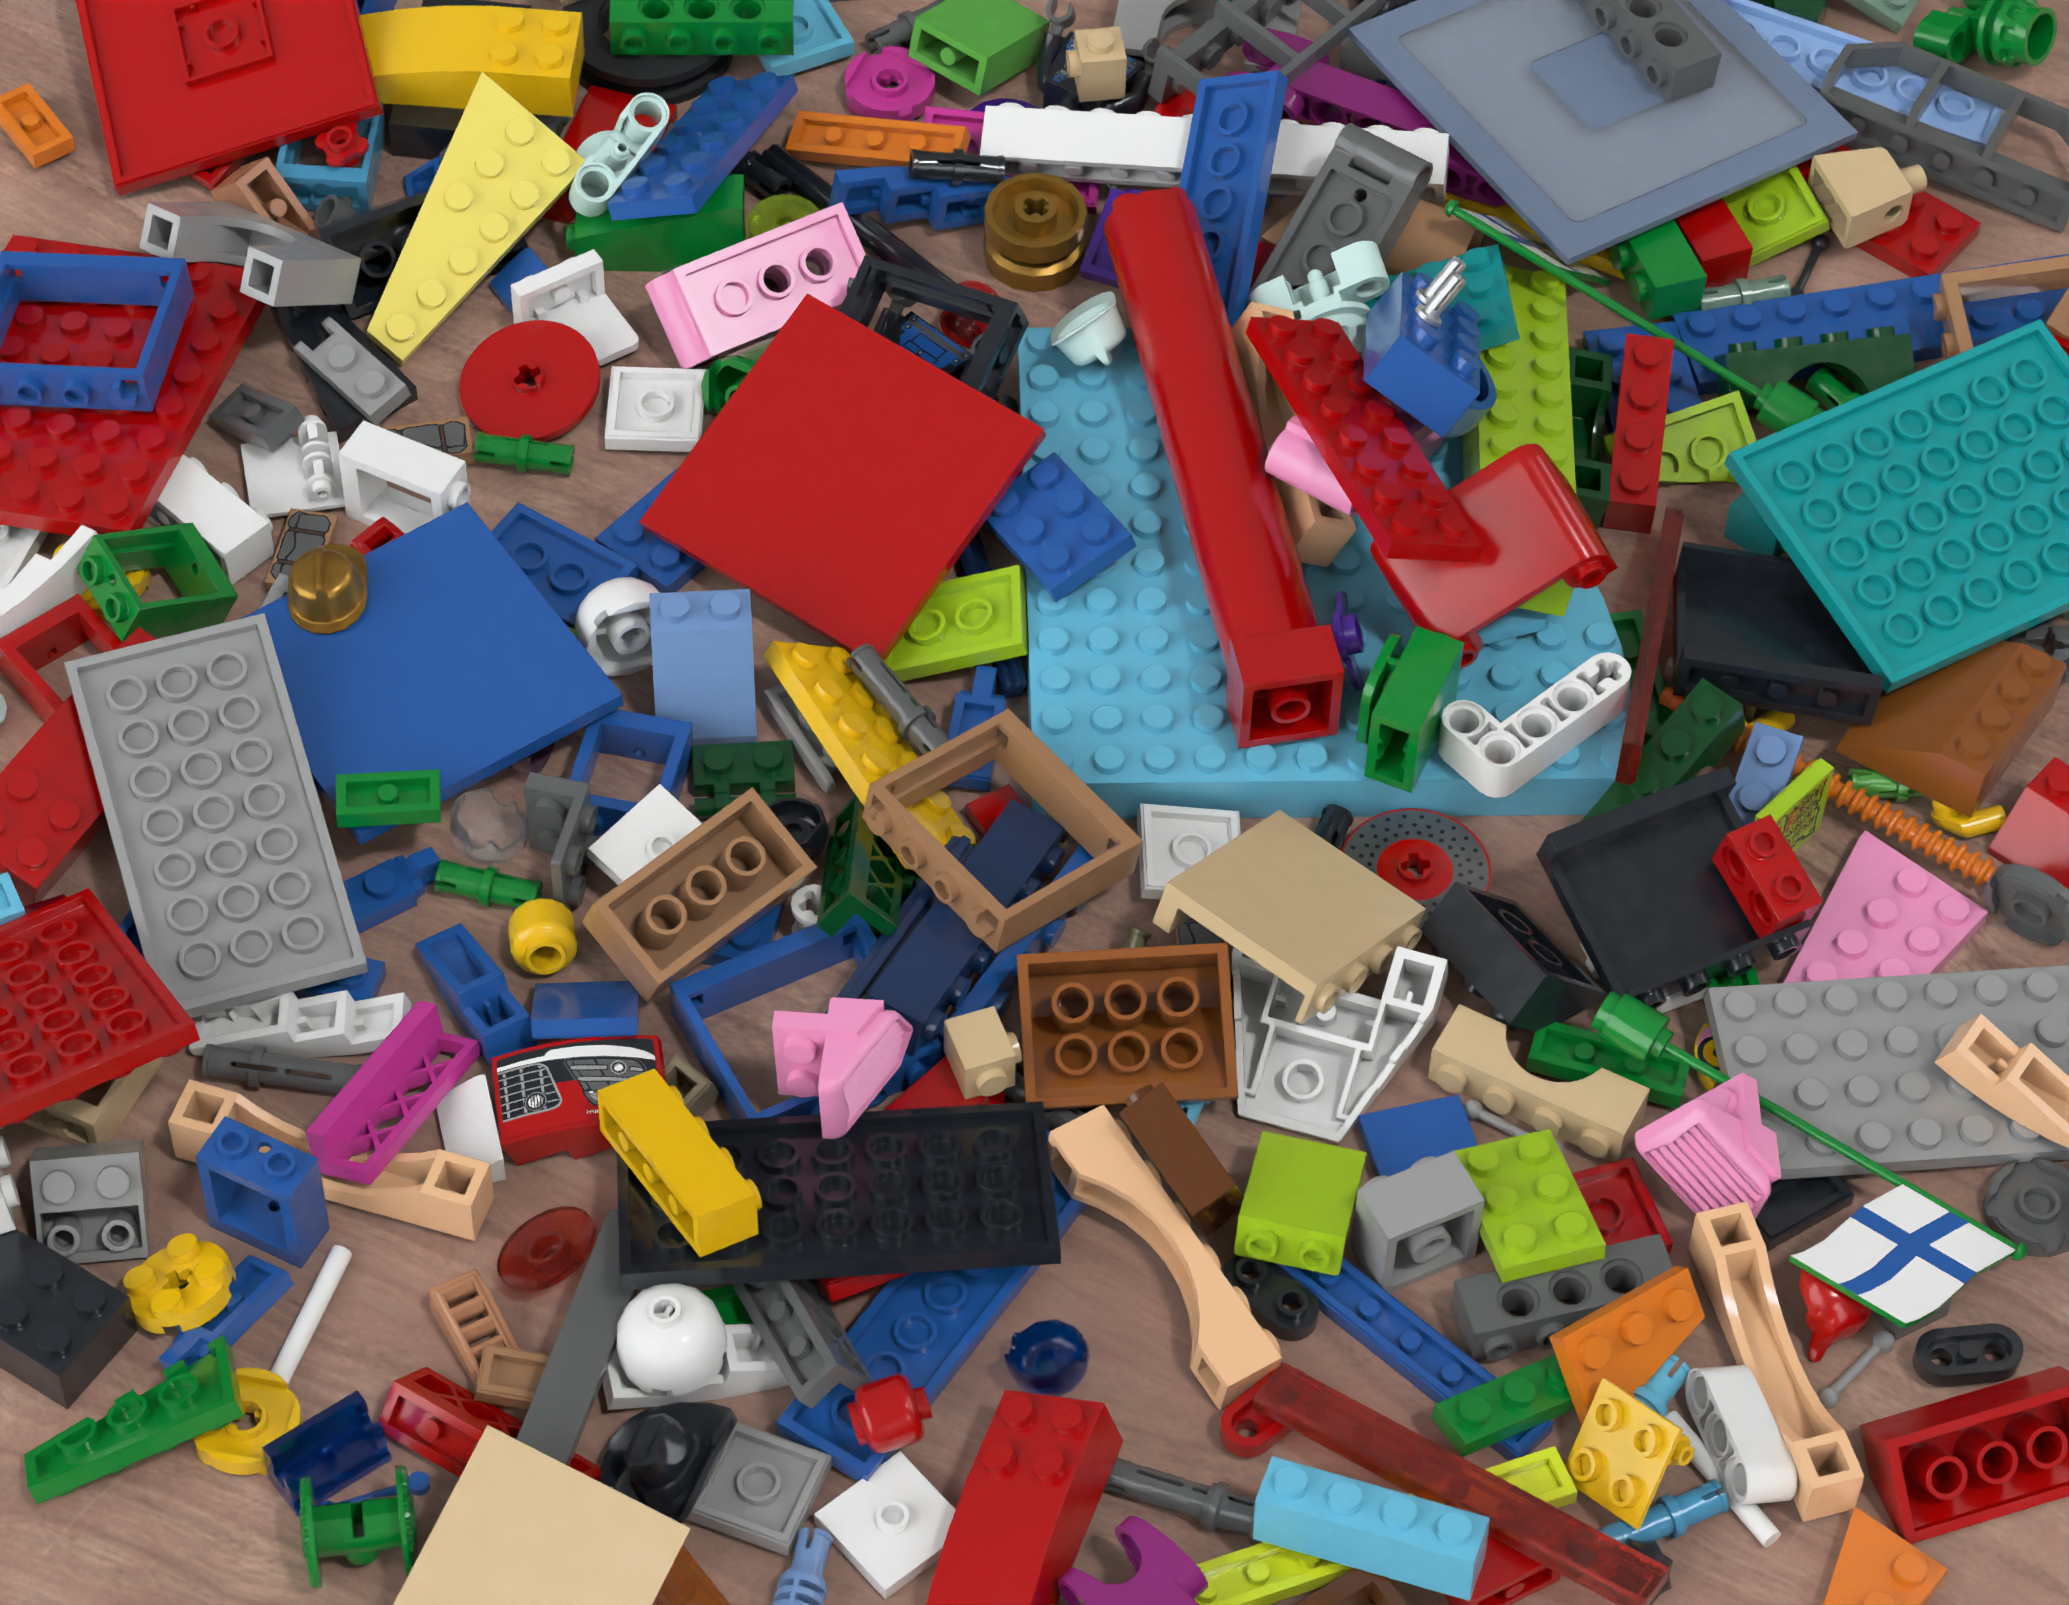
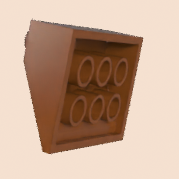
[1836,641,2067,818]
[1017,942,1239,1110]

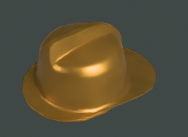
[288,544,368,634]

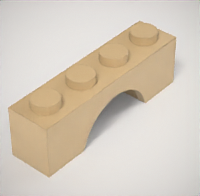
[1428,1004,1650,1162]

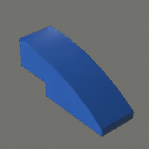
[415,923,538,1069]

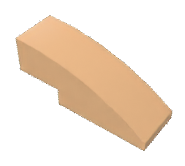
[1934,1014,2069,1148]

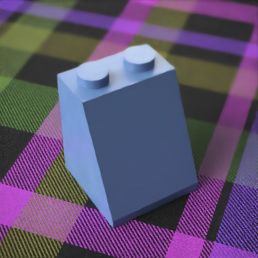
[649,589,757,745]

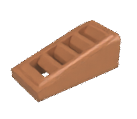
[428,1269,519,1388]

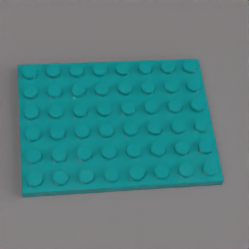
[1724,319,2069,694]

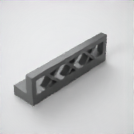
[732,1279,874,1409]

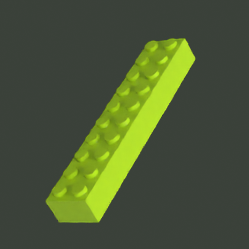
[1463,263,1576,617]

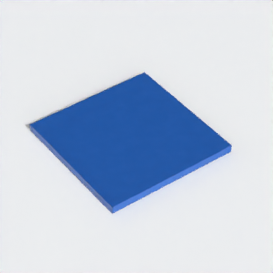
[240,502,623,845]

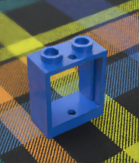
[570,709,693,836]
[196,1116,330,1269]

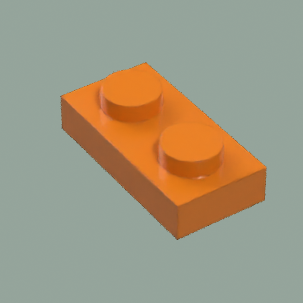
[0,82,76,169]

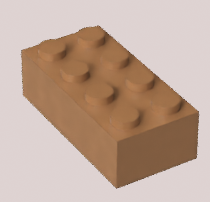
[582,787,817,1003]

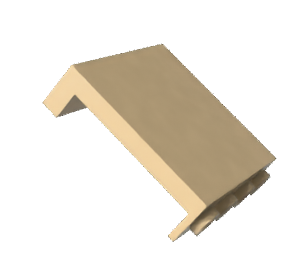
[1152,809,1426,1025]
[393,1425,691,1605]

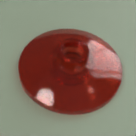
[497,1206,596,1293]

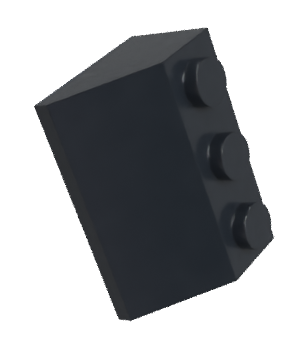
[307,188,430,320]
[1421,881,1605,1032]

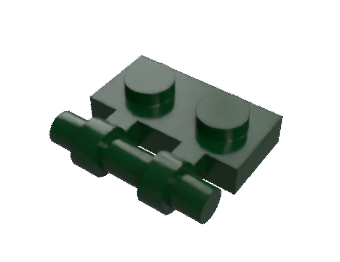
[692,740,796,818]

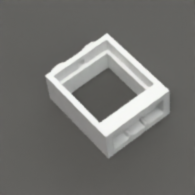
[338,420,471,534]

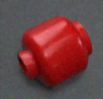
[847,1373,933,1454]

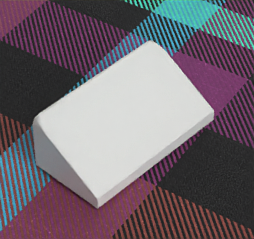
[436,1074,506,1182]

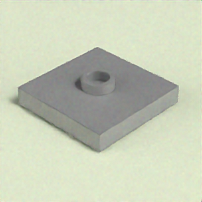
[686,1422,832,1556]

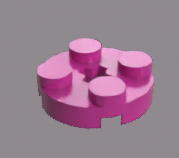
[844,46,935,122]

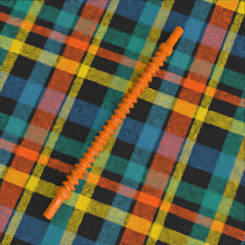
[1658,686,1996,886]

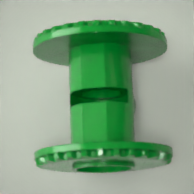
[299,1465,418,1588]

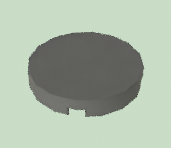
[1983,863,2069,946]
[1983,1158,2069,1257]

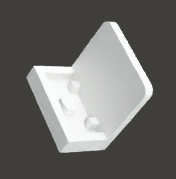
[511,249,639,366]

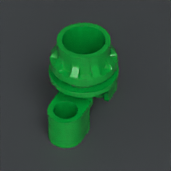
[1913,0,2057,68]

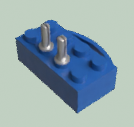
[1363,256,1497,438]

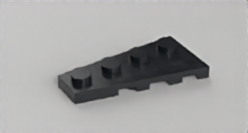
[270,304,418,444]

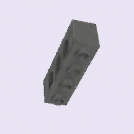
[1575,0,1722,103]
[1450,1234,1673,1361]

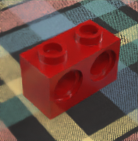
[1712,814,1823,938]

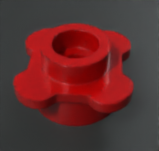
[315,122,369,168]

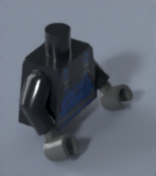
[1036,0,1171,115]
[873,293,984,381]

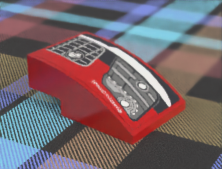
[491,1035,667,1166]

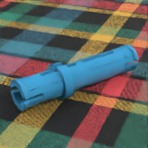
[1564,1478,1729,1575]

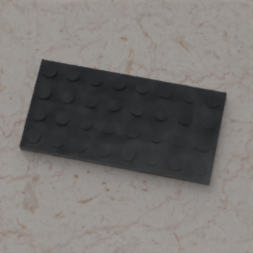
[617,1101,1061,1290]

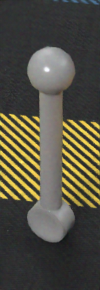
[1463,1099,1563,1152]
[1817,1330,1895,1408]

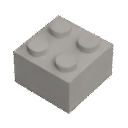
[1350,1151,1485,1293]

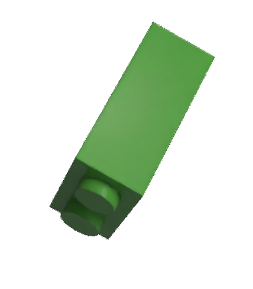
[908,0,1050,96]

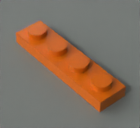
[785,110,971,167]

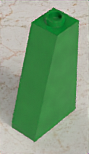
[566,174,746,272]

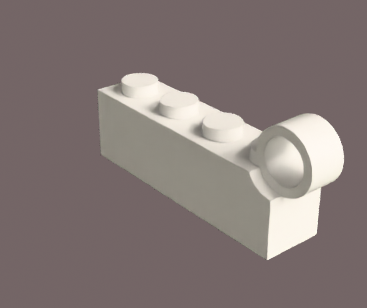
[147,454,275,585]

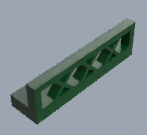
[816,795,905,937]

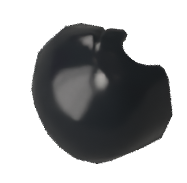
[767,797,828,861]

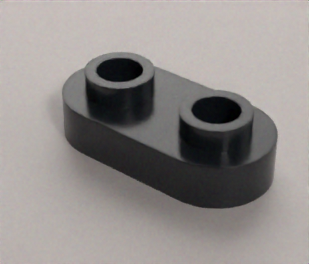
[1224,1255,1319,1341]
[1912,1323,2023,1387]

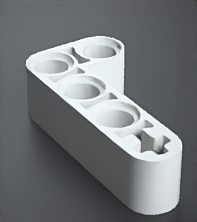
[1437,652,1632,798]

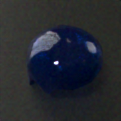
[1004,1319,1090,1397]

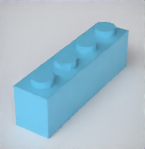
[1253,1456,1490,1601]

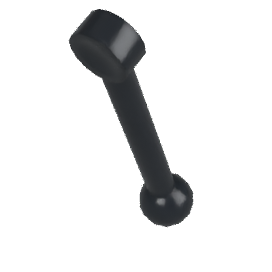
[1790,234,1830,296]

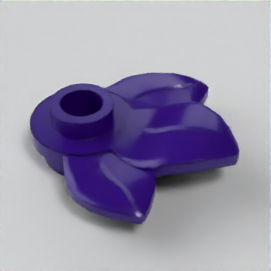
[1326,591,1365,691]

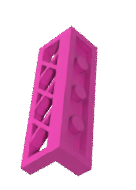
[305,1000,482,1185]

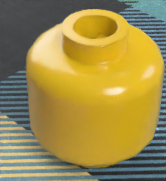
[508,898,578,975]

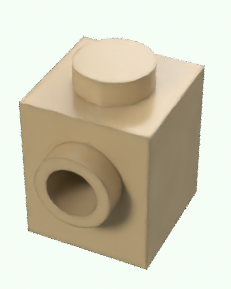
[1066,26,1127,102]
[944,1006,1022,1100]

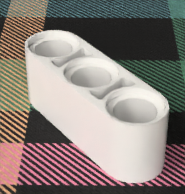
[1685,1365,1798,1505]

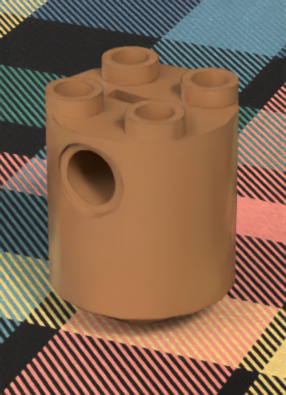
[1384,198,1484,276]

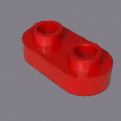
[1220,1367,1316,1458]

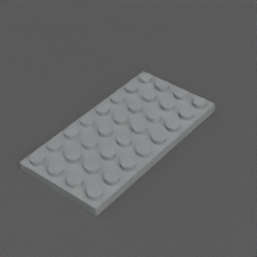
[64,613,368,1018]
[1704,965,2069,1180]

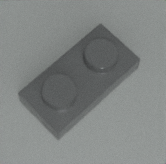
[209,384,305,452]

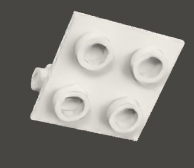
[241,415,345,518]

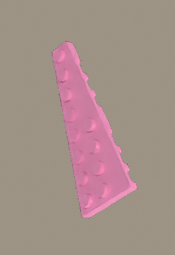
[1784,830,1988,983]

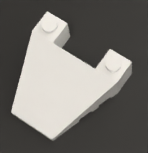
[1232,946,1448,1145]

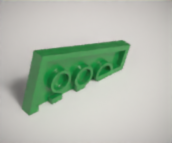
[24,1334,244,1504]

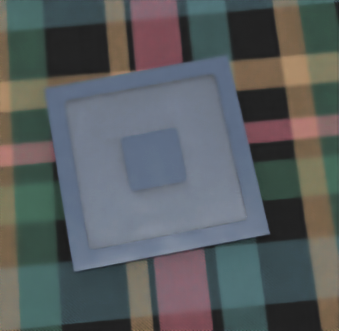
[1347,0,1858,266]

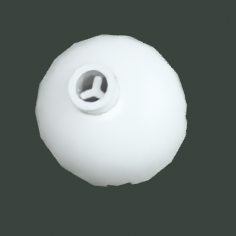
[575,577,660,676]
[617,1283,727,1396]

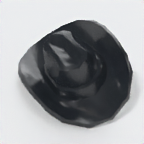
[598,1402,738,1524]

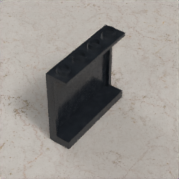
[1673,541,1883,726]
[1536,765,1812,1009]

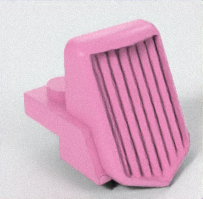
[772,997,913,1139]
[1635,1072,1781,1219]

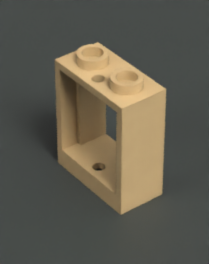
[23,1057,165,1144]

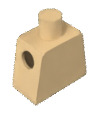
[1807,147,1927,249]

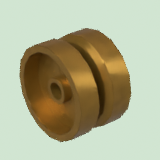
[984,172,1087,292]

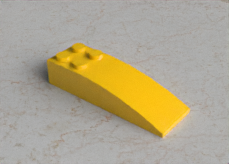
[360,6,585,117]

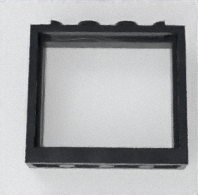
[839,255,1029,400]

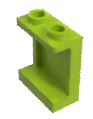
[1234,1131,1367,1276]

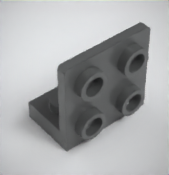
[524,772,600,911]

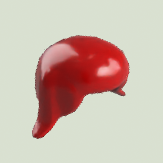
[1799,1269,1874,1363]

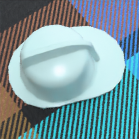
[1050,291,1126,366]

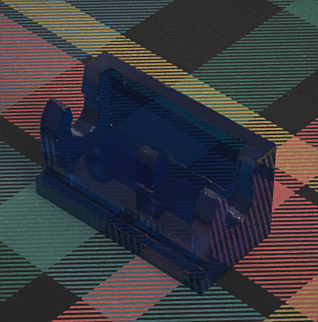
[262,1390,392,1517]

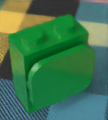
[1356,626,1464,793]

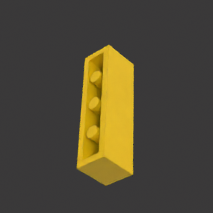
[597,1068,762,1258]

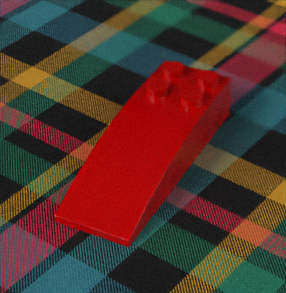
[0,627,156,906]
[926,1390,1124,1605]

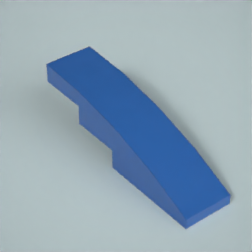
[829,166,1011,231]

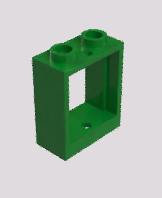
[77,522,239,642]

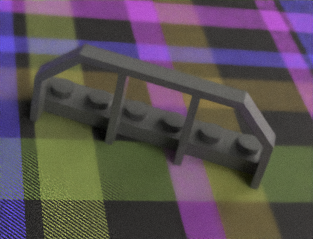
[1148,0,1385,104]
[1820,41,2069,233]

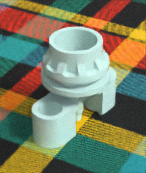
[569,93,670,217]
[1250,241,1390,361]

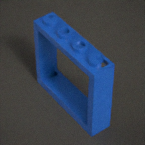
[0,251,194,411]
[670,914,942,1119]

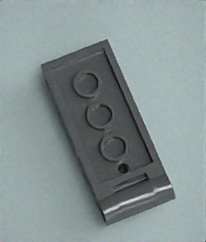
[1246,123,1433,308]

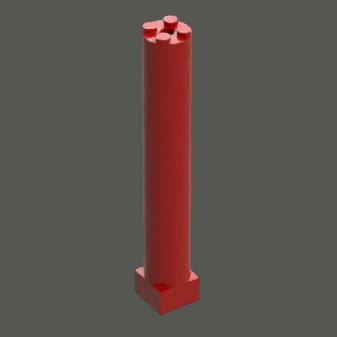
[1104,187,1344,749]

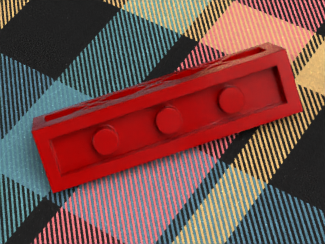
[375,1366,602,1481]

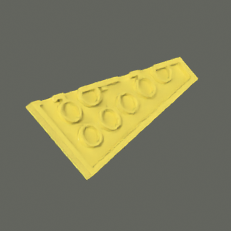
[366,72,585,366]

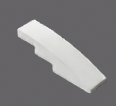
[0,525,98,638]
[189,990,412,1058]
[602,1324,789,1410]

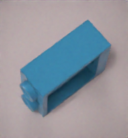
[275,102,386,213]

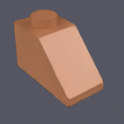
[210,157,317,235]

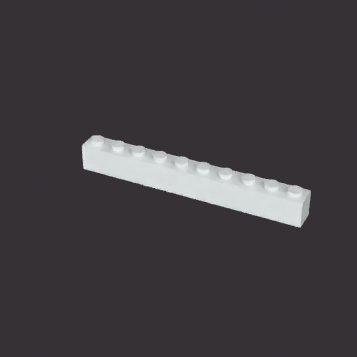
[980,103,1449,205]

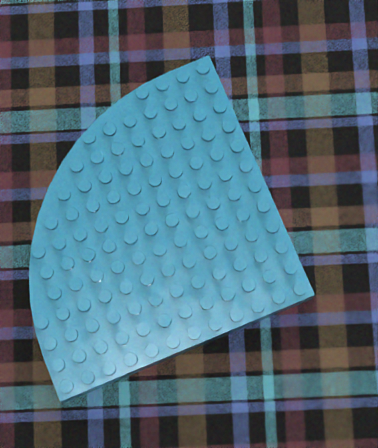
[1017,327,1639,819]

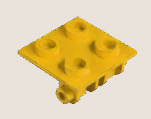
[1565,1378,1694,1530]

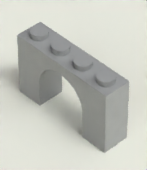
[1113,0,1302,73]
[139,201,362,307]

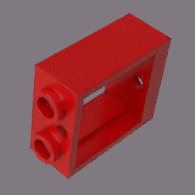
[0,594,122,722]

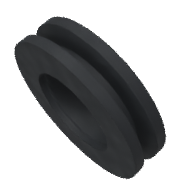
[562,0,733,105]

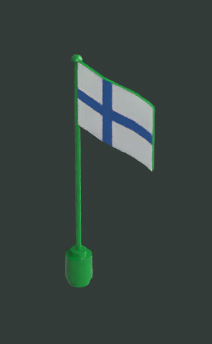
[1444,200,1825,432]
[1591,991,2027,1328]

